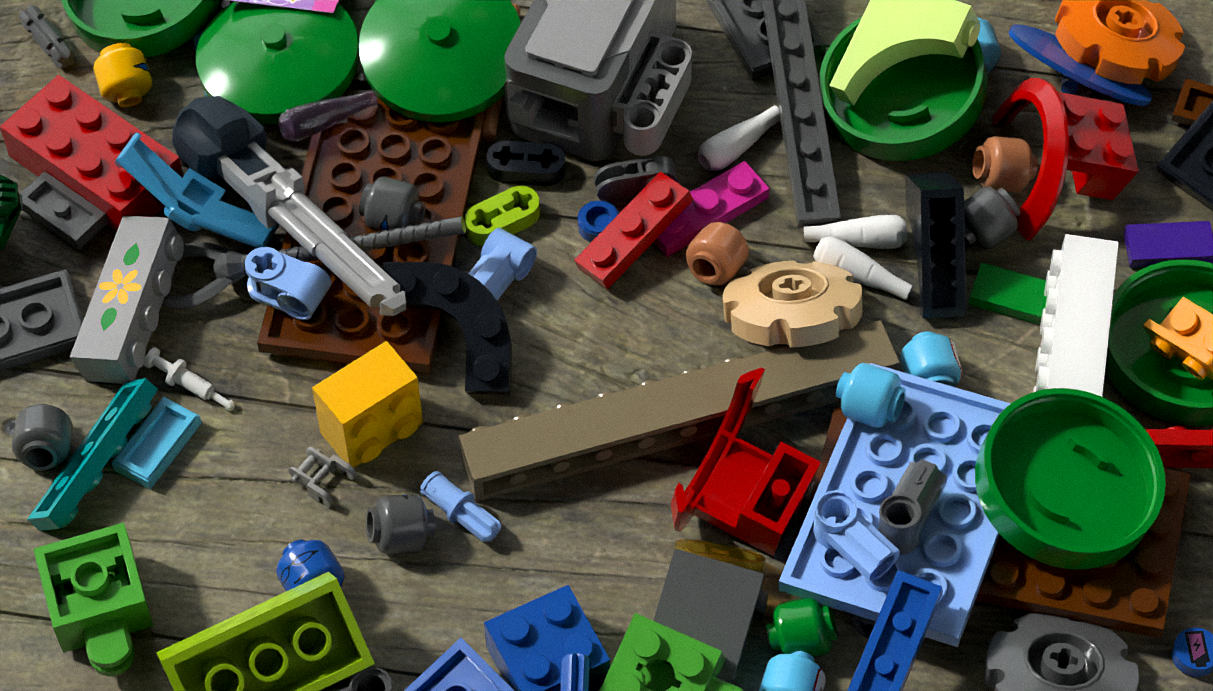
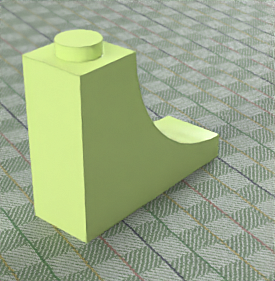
[829,0,980,105]

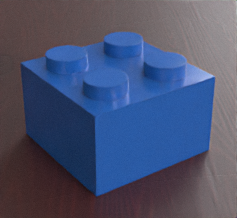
[484,585,610,691]

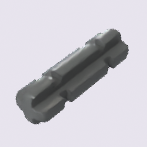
[19,5,77,69]

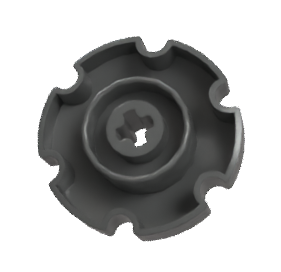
[984,613,1139,691]

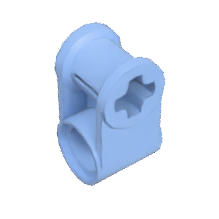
[245,247,332,320]

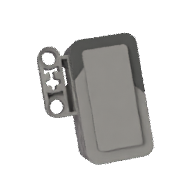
[504,0,692,161]

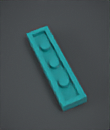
[27,378,158,531]

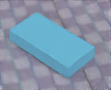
[112,397,202,490]

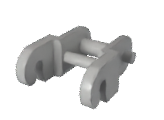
[288,447,357,507]

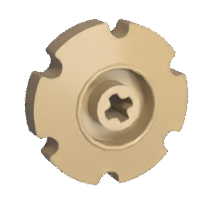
[723,260,863,347]

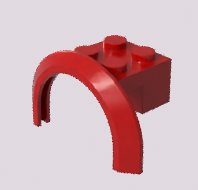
[992,78,1139,241]
[671,367,821,557]

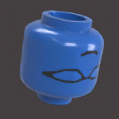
[276,539,345,591]

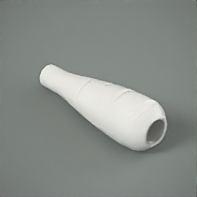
[698,105,780,172]
[804,215,907,249]
[813,236,913,300]

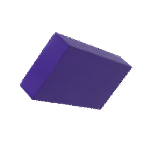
[1123,221,1213,268]

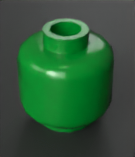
[766,598,838,658]

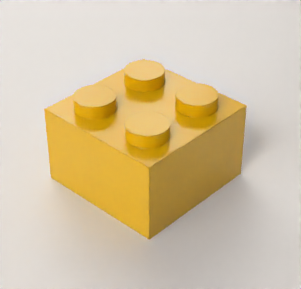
[312,341,423,468]

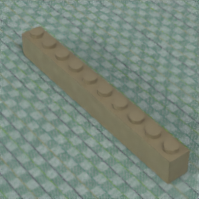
[459,320,900,502]

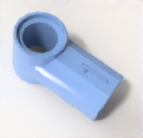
[468,228,537,300]
[814,490,899,582]

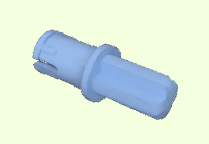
[420,471,501,542]

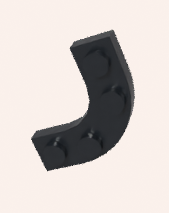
[383,262,512,395]

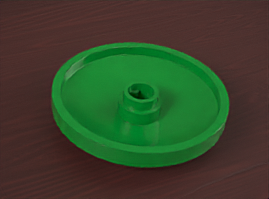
[359,0,521,122]
[196,1,360,124]

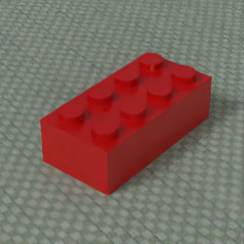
[0,74,184,232]

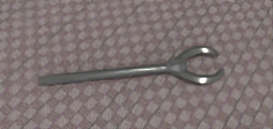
[162,216,466,309]

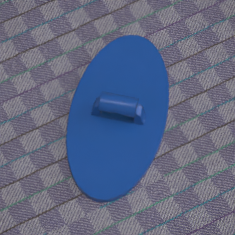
[1009,24,1153,106]

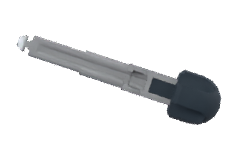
[172,96,406,316]

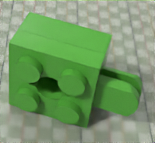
[33,523,154,676]
[600,613,743,691]

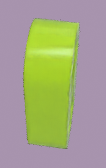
[465,186,540,246]

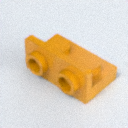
[1143,297,1213,381]

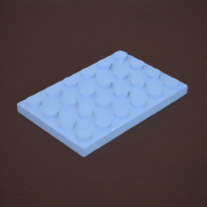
[779,363,1011,647]

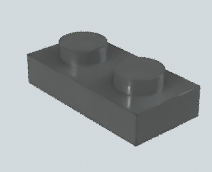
[20,171,108,250]

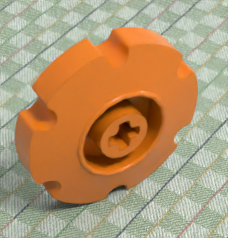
[1055,0,1185,84]

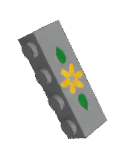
[70,216,184,384]

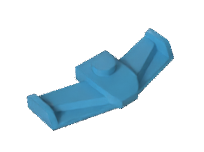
[115,133,280,249]

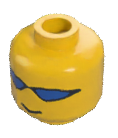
[93,43,152,107]

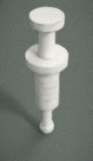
[143,347,235,411]

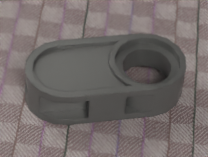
[594,156,679,204]

